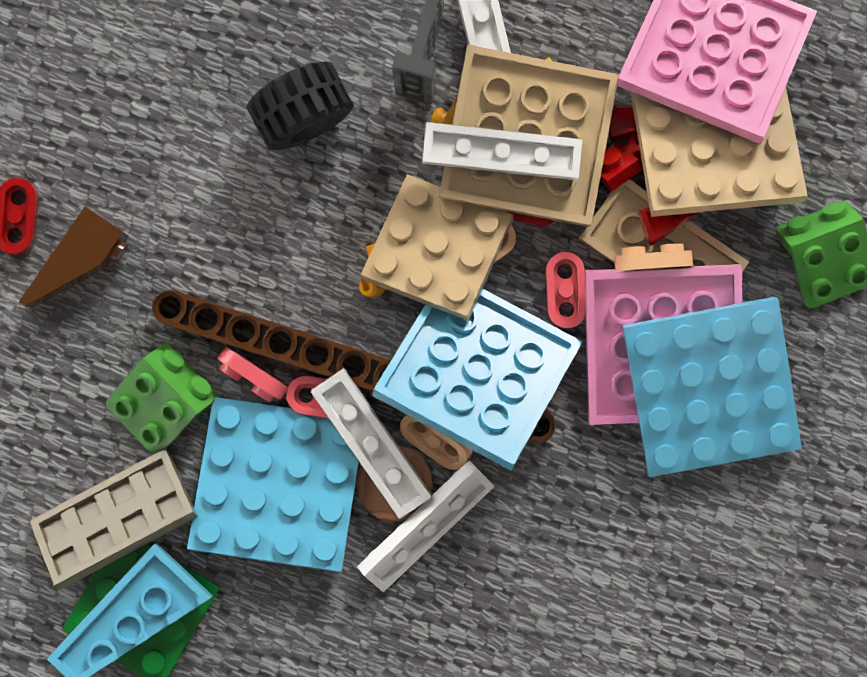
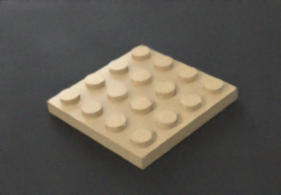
[438,45,619,227]
[630,86,808,217]

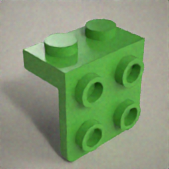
[775,200,867,308]
[106,342,220,455]

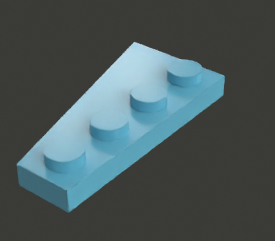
[47,543,213,677]

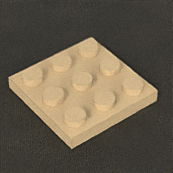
[361,174,513,321]

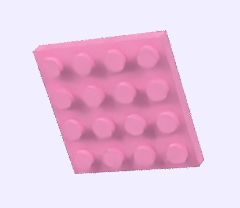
[616,0,817,144]
[584,264,742,425]

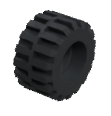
[246,61,354,151]

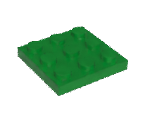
[62,544,221,677]

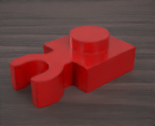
[600,132,642,191]

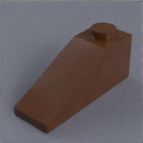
[19,206,129,308]

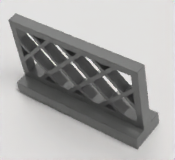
[392,0,444,105]

